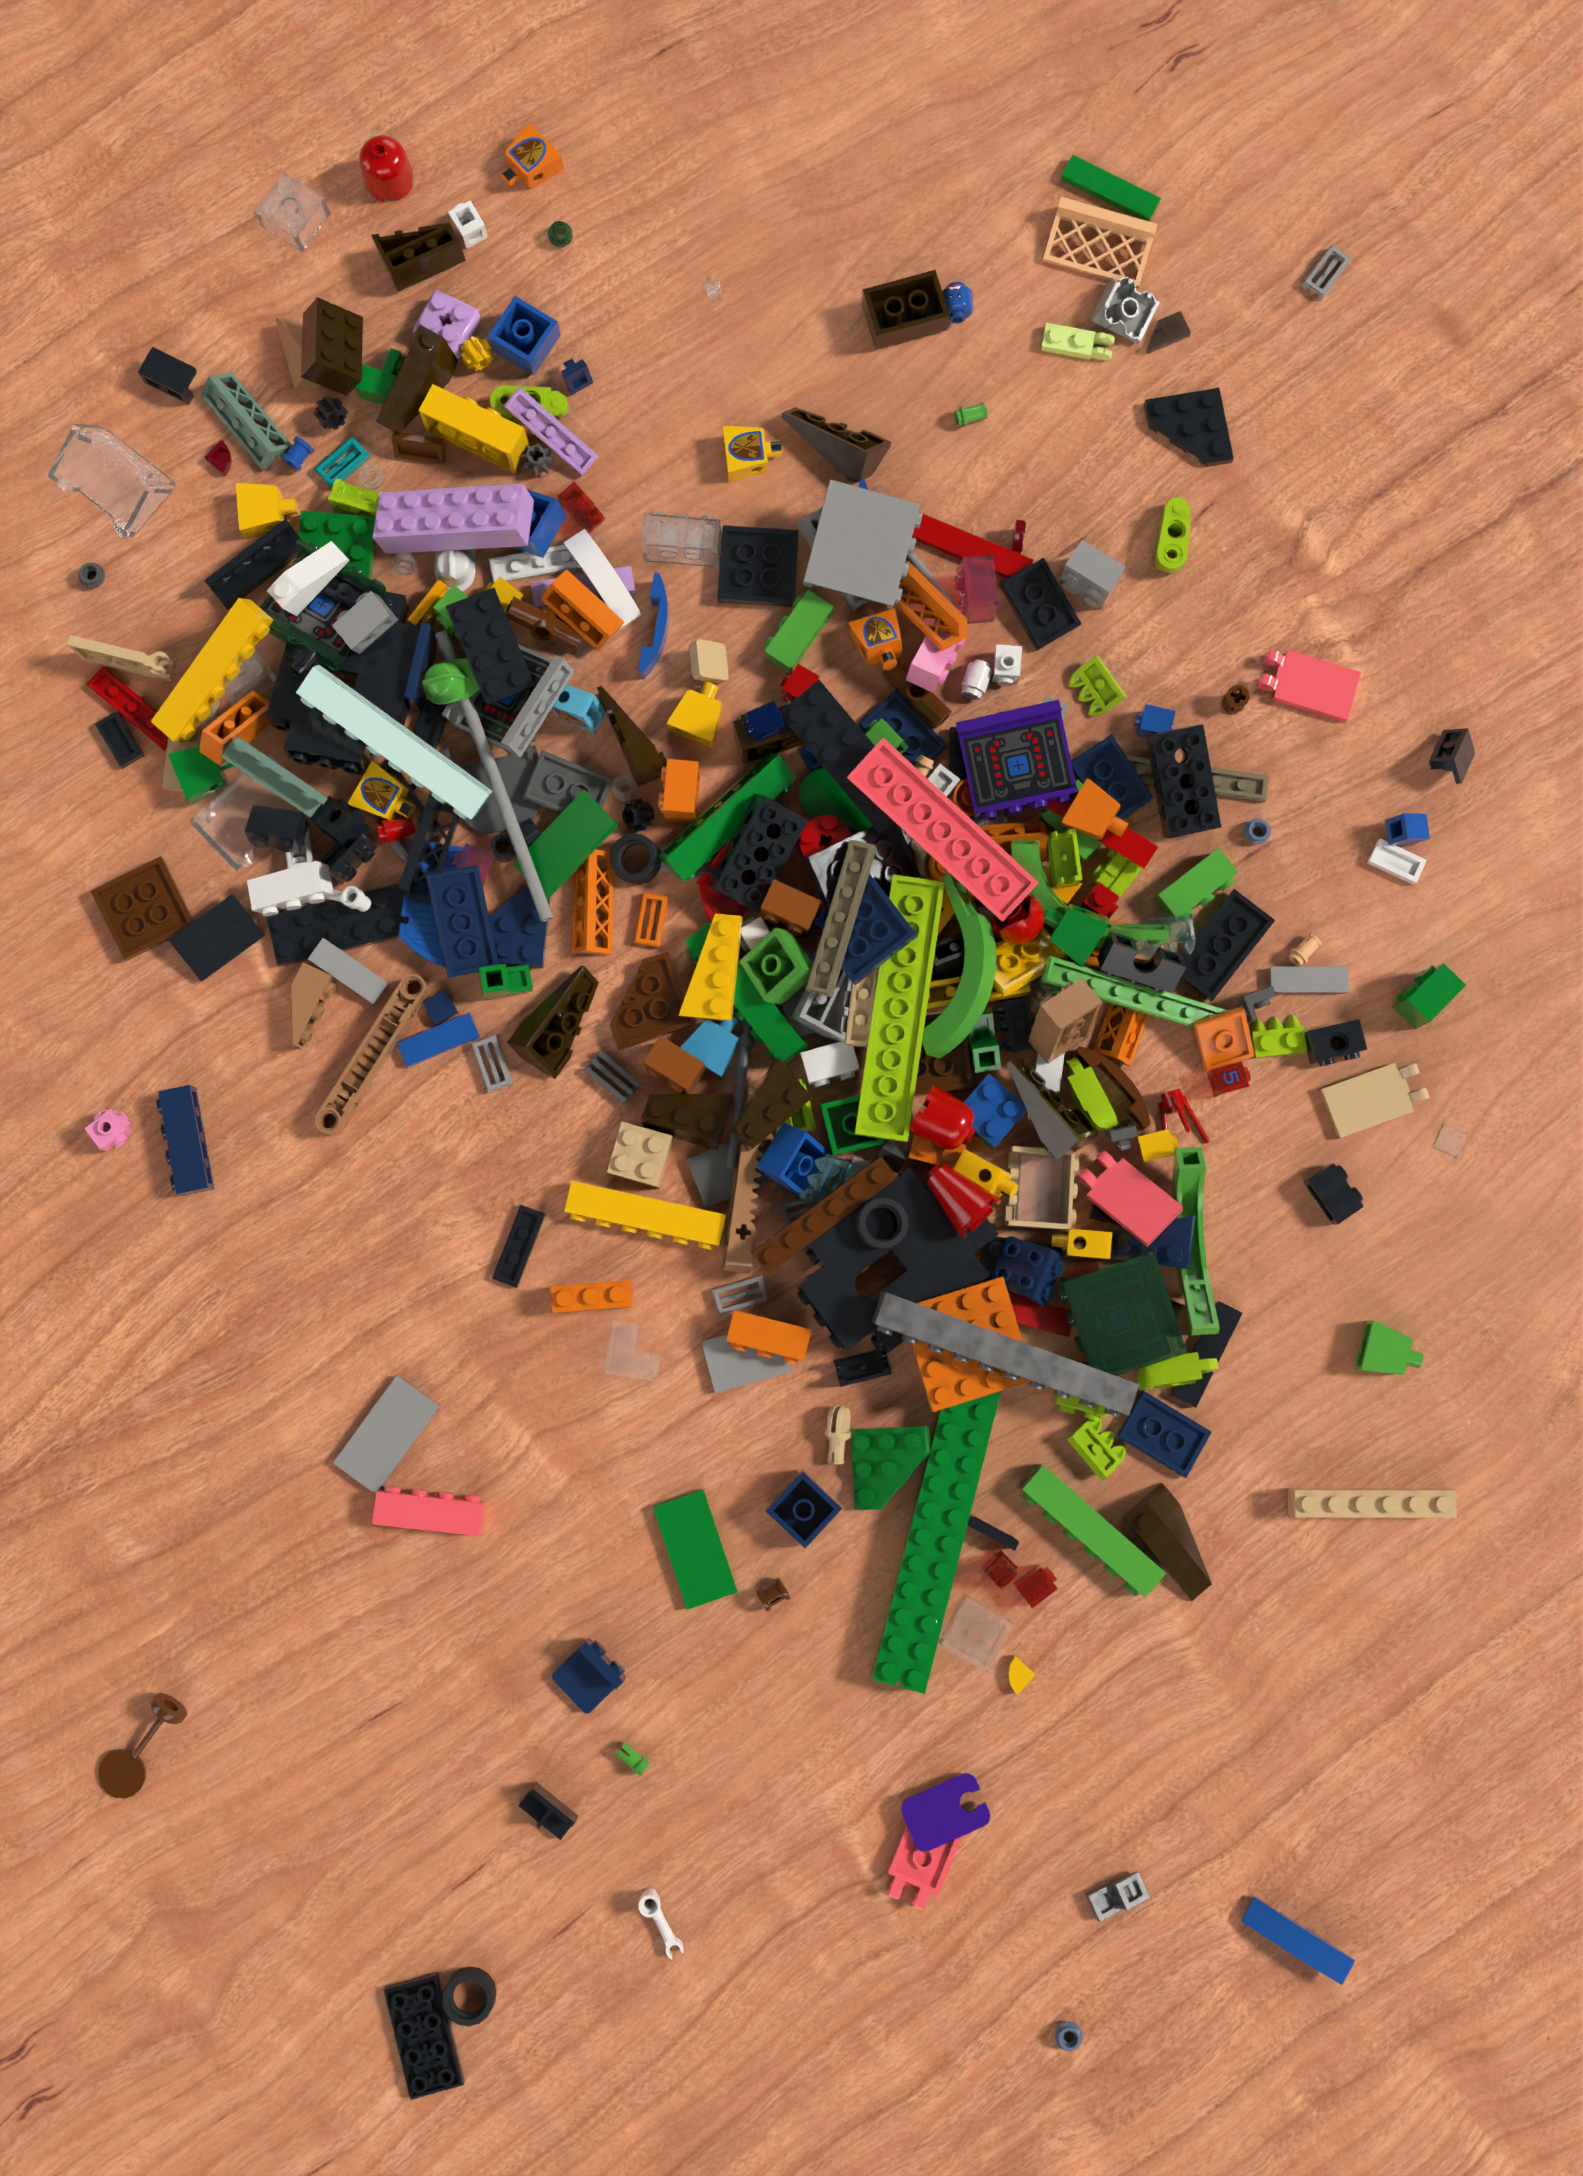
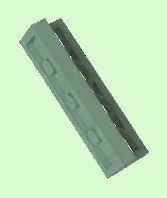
[201,372,292,470]
[221,734,328,817]

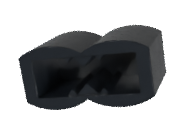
[1303,1163,1364,1225]

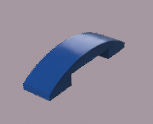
[638,572,669,679]

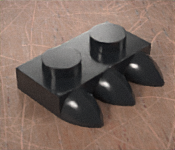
[991,997,1034,1054]

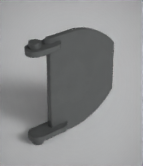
[441,737,540,836]

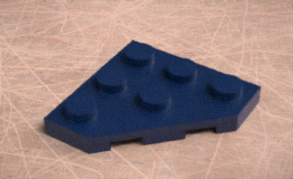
[841,874,918,985]
[489,888,551,968]

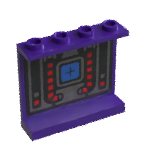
[956,699,1078,821]

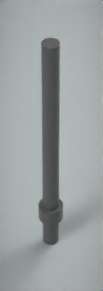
[726,1020,754,1170]

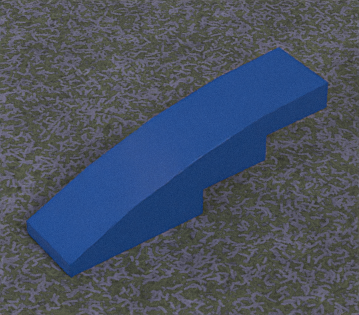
[1241,1897,1356,1985]

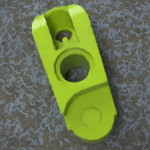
[490,385,569,425]
[1153,497,1191,573]
[1066,1057,1118,1130]
[1137,1352,1219,1391]

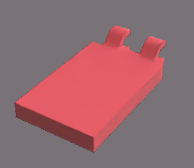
[1257,650,1361,722]
[1078,1150,1183,1247]
[887,1825,961,1911]

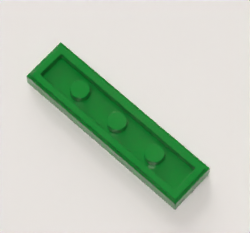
[1060,154,1161,222]

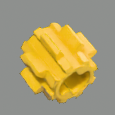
[460,336,493,371]

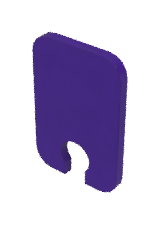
[901,1773,990,1852]

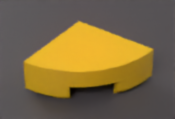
[1008,1655,1035,1695]

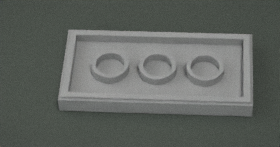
[333,1375,440,1494]

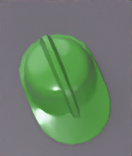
[422,658,479,705]

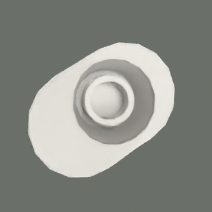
[435,549,476,592]

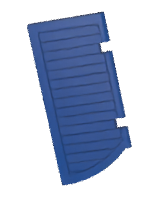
[398,840,470,967]

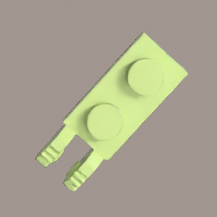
[1041,323,1115,361]

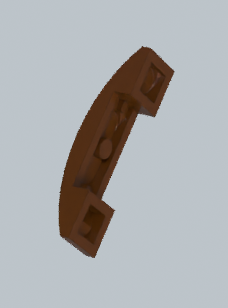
[1072,1046,1151,1130]

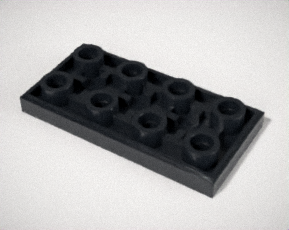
[384,1972,465,2100]

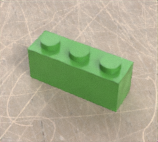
[763,590,833,674]
[1154,848,1238,924]

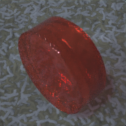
[1073,1259,1100,1281]

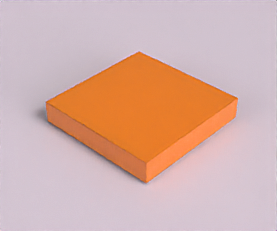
[1192,1007,1255,1072]

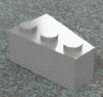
[790,968,852,1042]

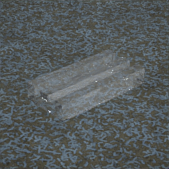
[1029,975,1054,1011]

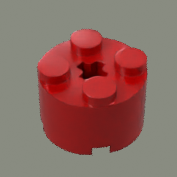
[799,815,851,865]

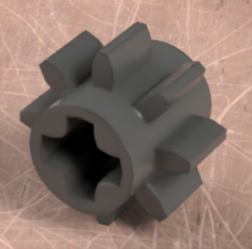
[521,442,554,477]

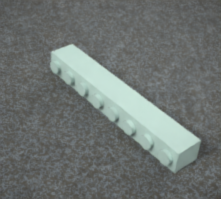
[296,665,493,819]

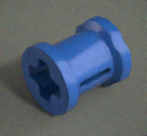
[281,436,314,471]

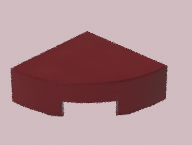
[204,439,232,477]
[1012,520,1026,554]

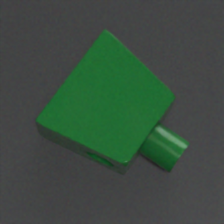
[168,746,234,804]
[1044,904,1110,967]

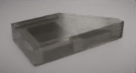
[1146,311,1191,354]

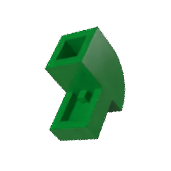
[354,348,403,404]
[478,964,533,999]
[967,1009,1001,1073]

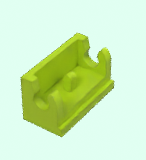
[328,478,384,517]
[1047,828,1082,888]

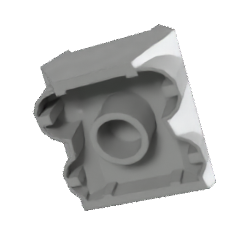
[1090,277,1160,344]

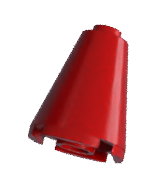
[927,1164,1001,1238]

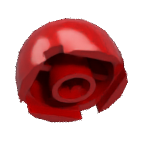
[991,894,1045,945]

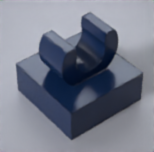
[561,358,593,395]

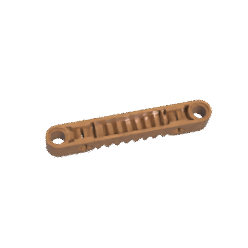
[315,974,430,1136]
[722,1087,765,1274]

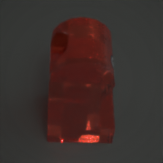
[557,482,605,533]
[982,1549,1018,1589]

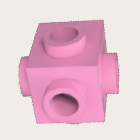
[84,1109,133,1151]

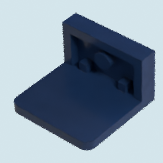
[990,1236,1065,1308]
[552,1638,626,1714]

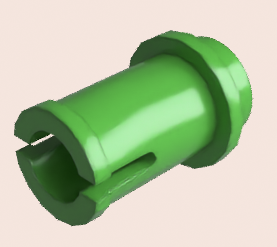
[954,402,988,427]
[615,1742,650,1776]

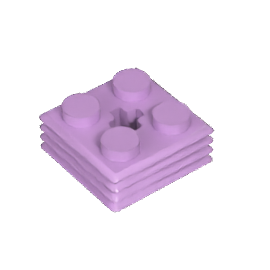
[412,289,481,359]

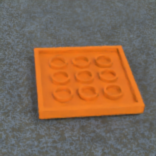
[911,1277,1030,1412]

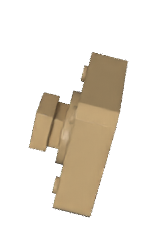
[689,639,729,684]

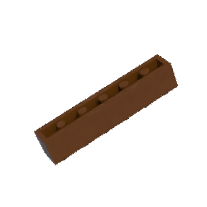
[751,1156,897,1274]

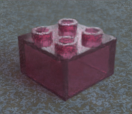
[955,555,999,624]

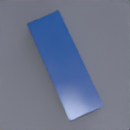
[397,1013,480,1068]

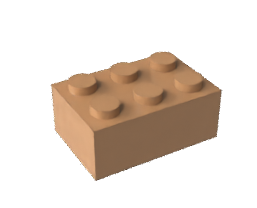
[1028,979,1102,1064]

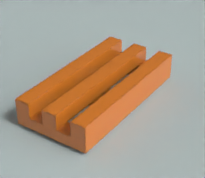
[634,892,669,948]

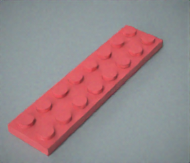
[847,738,1039,922]

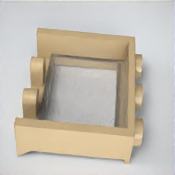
[1004,1146,1079,1231]

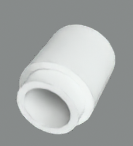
[961,659,993,700]

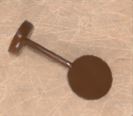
[98,1693,187,1799]

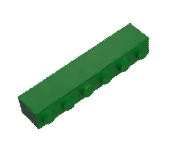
[658,752,797,882]
[685,922,808,1064]

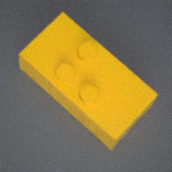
[419,384,529,475]

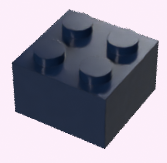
[766,1469,842,1549]

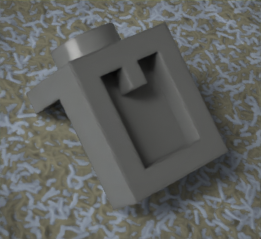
[1237,986,1277,1023]

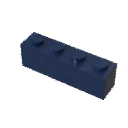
[156,1085,215,1196]

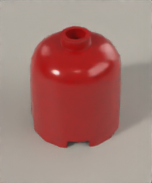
[359,135,414,201]
[909,1085,976,1150]

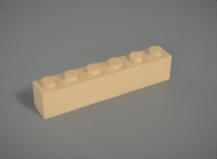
[1287,1488,1457,1518]

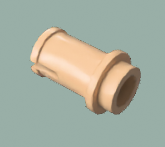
[914,755,934,777]
[1289,933,1322,967]

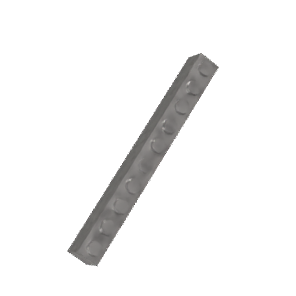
[871,1292,1139,1418]

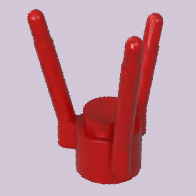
[1158,1089,1210,1143]

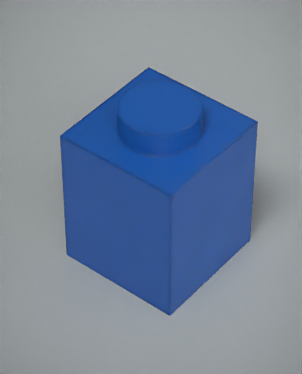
[1134,704,1176,738]
[1385,813,1430,845]

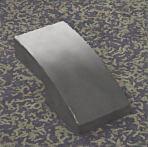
[1085,1871,1150,1922]

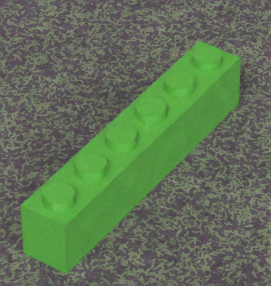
[1020,1464,1166,1598]

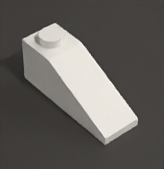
[267,541,350,616]

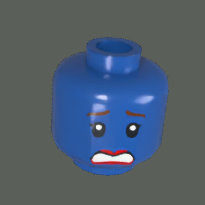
[942,282,973,324]

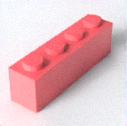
[372,1486,487,1536]

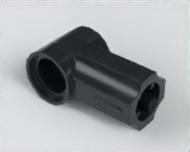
[491,818,541,863]

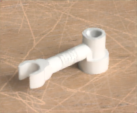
[325,886,371,912]
[639,1888,684,1959]

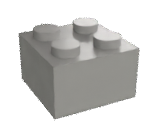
[1059,540,1125,609]

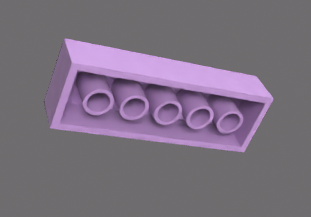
[373,483,534,554]

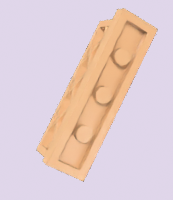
[1043,197,1158,288]

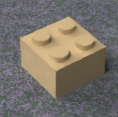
[607,1122,674,1189]

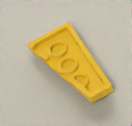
[679,914,743,1021]

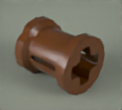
[1222,685,1250,715]
[756,1577,791,1612]

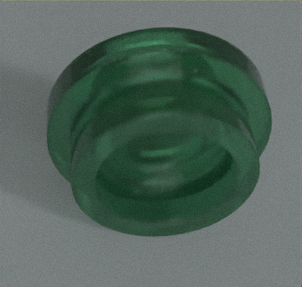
[548,221,573,247]

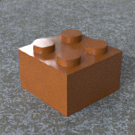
[761,880,822,939]
[643,1035,707,1094]

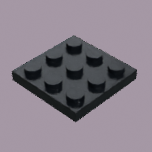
[717,525,799,607]

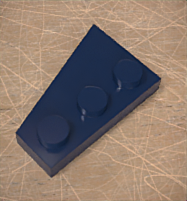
[1110,1216,1195,1269]

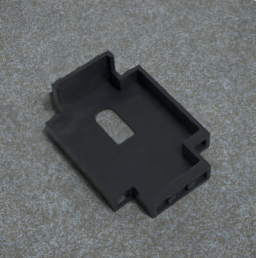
[267,588,419,775]
[796,1168,999,1353]

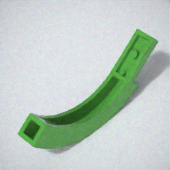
[1011,839,1169,948]
[922,873,996,1059]
[1172,1147,1220,1335]

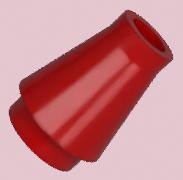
[376,818,416,844]

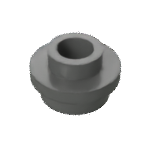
[79,563,105,589]

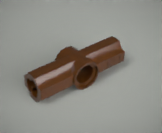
[505,597,583,652]
[882,658,952,729]

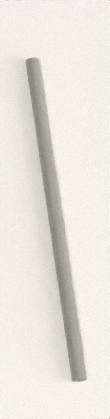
[435,631,553,922]

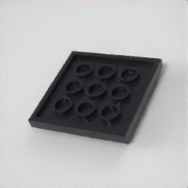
[804,822,922,913]

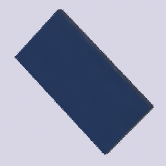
[426,865,499,978]

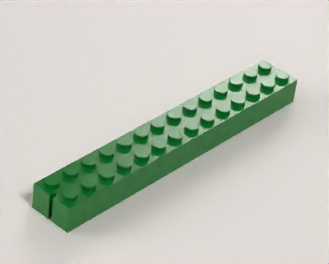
[871,1391,1001,1694]

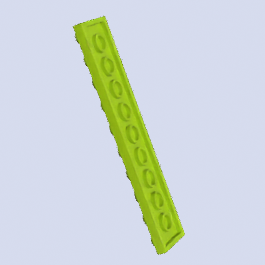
[855,874,945,1142]

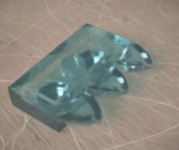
[1139,914,1195,957]
[799,1154,852,1206]

